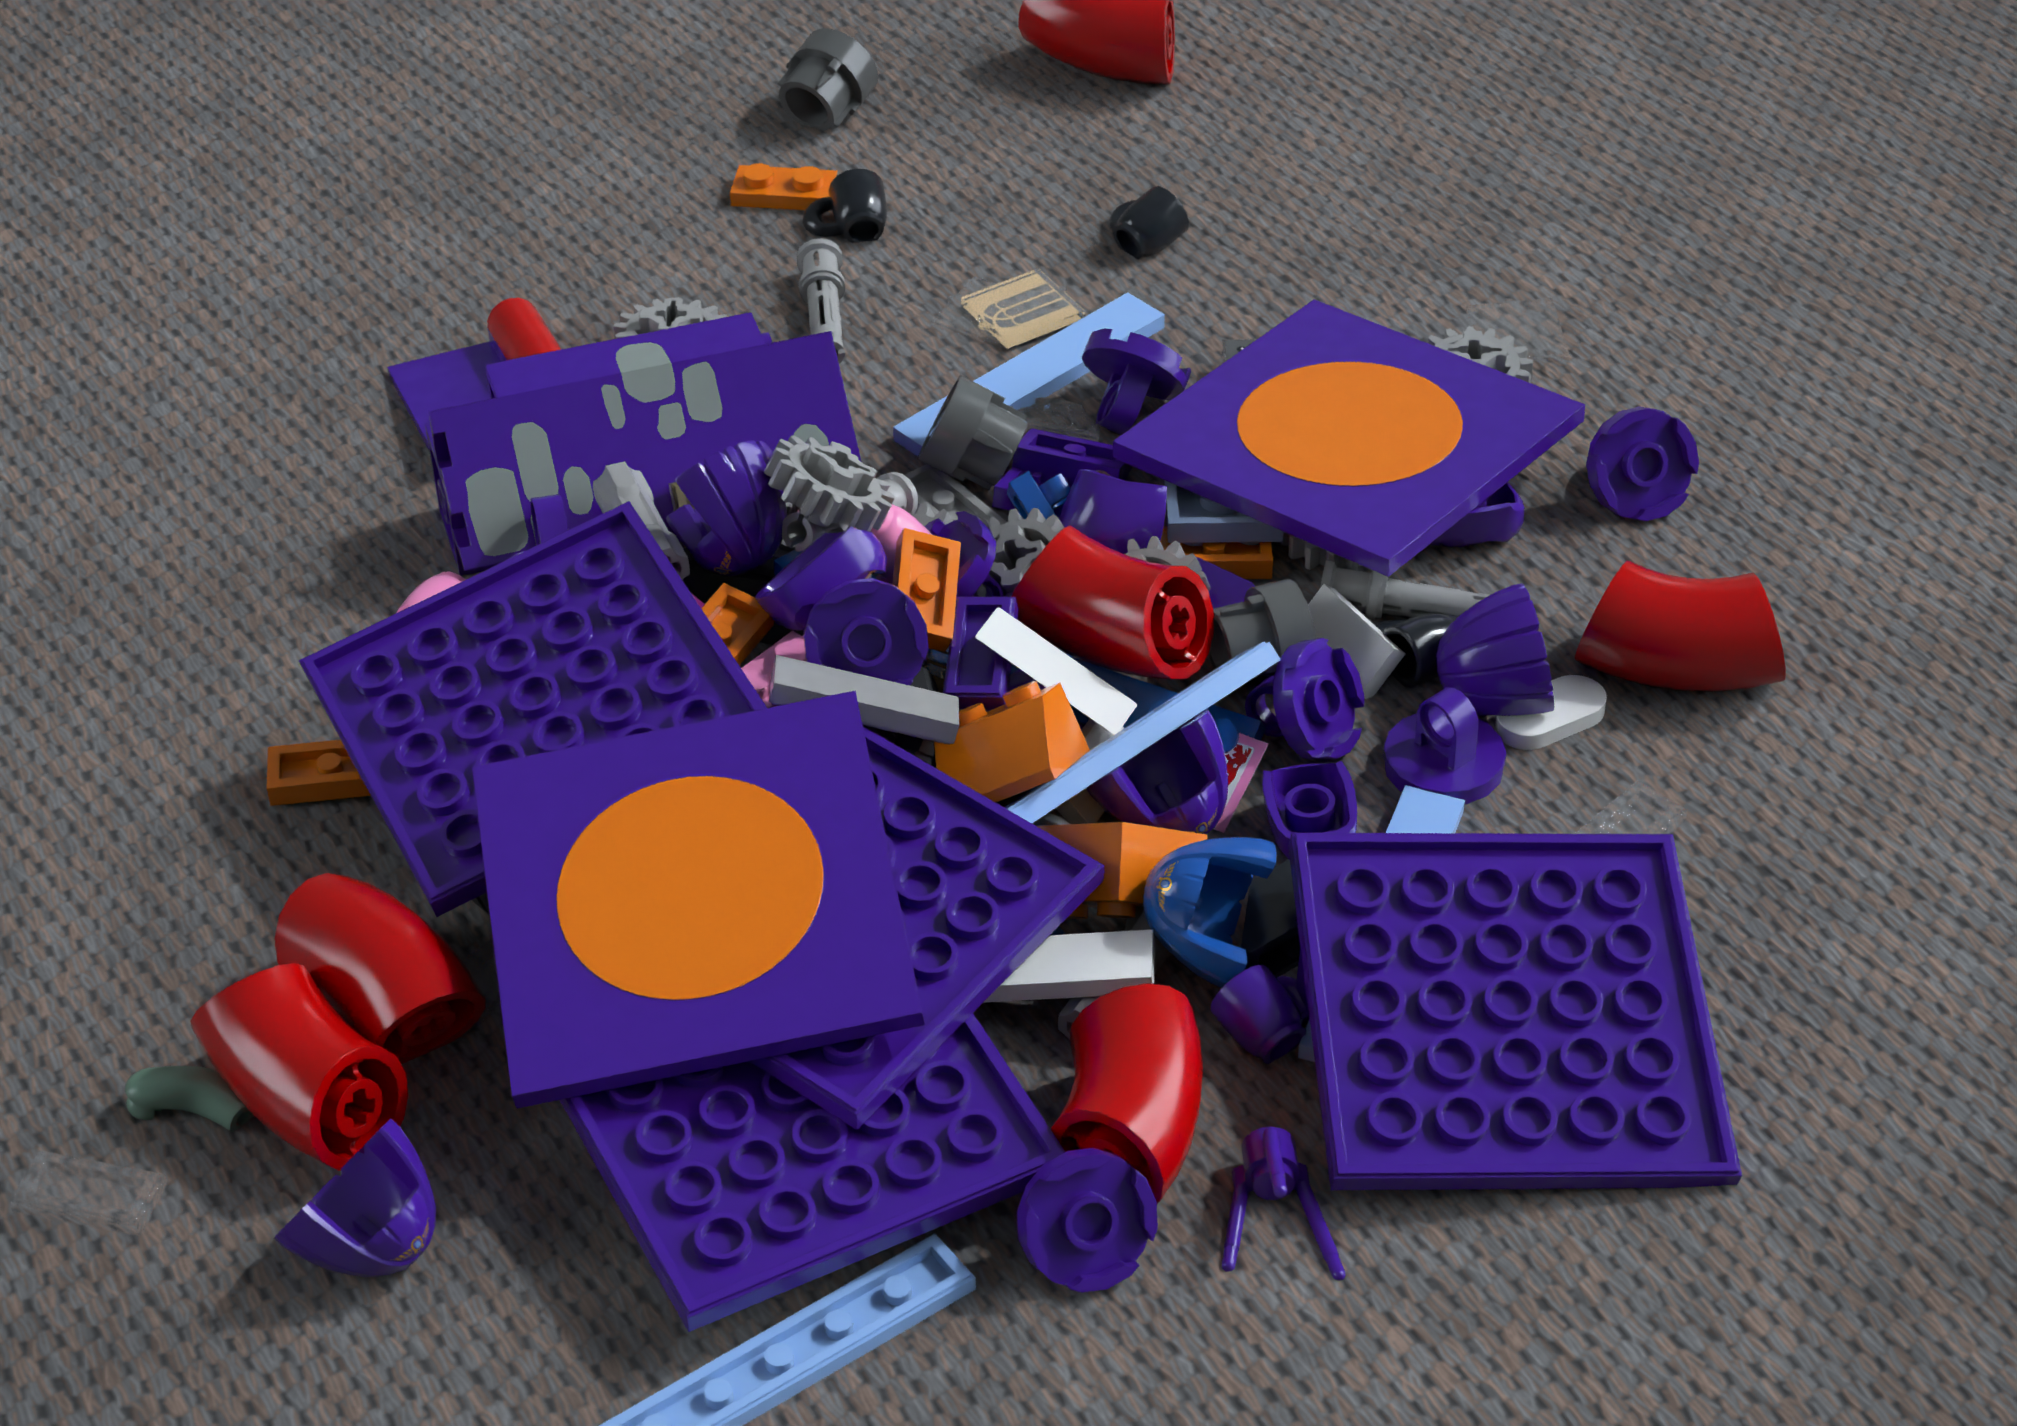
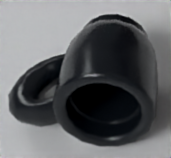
[803,168,887,243]
[1109,186,1189,260]
[1375,614,1457,688]

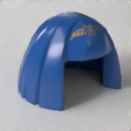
[1143,837,1276,988]

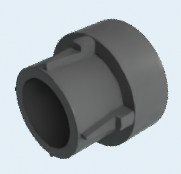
[778,28,878,131]
[917,375,1028,490]
[1209,579,1316,679]

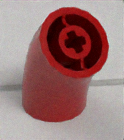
[1018,0,1175,84]
[1011,525,1214,679]
[1575,560,1786,692]
[274,873,486,1064]
[190,963,409,1171]
[1051,983,1203,1204]

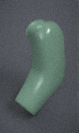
[125,1066,254,1132]

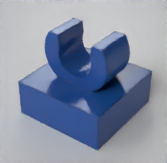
[1007,471,1071,519]

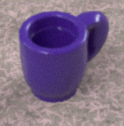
[1211,964,1309,1064]

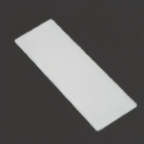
[975,607,1137,735]

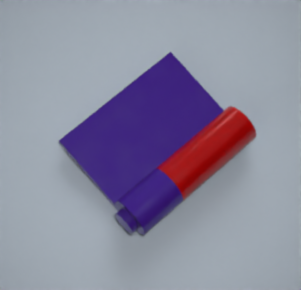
[387,298,562,450]

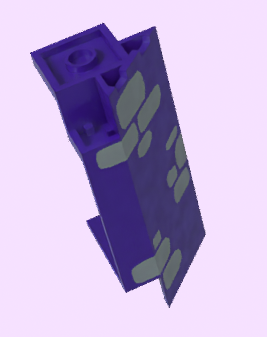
[425,312,861,576]

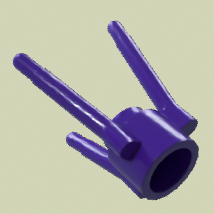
[1222,1127,1346,1280]

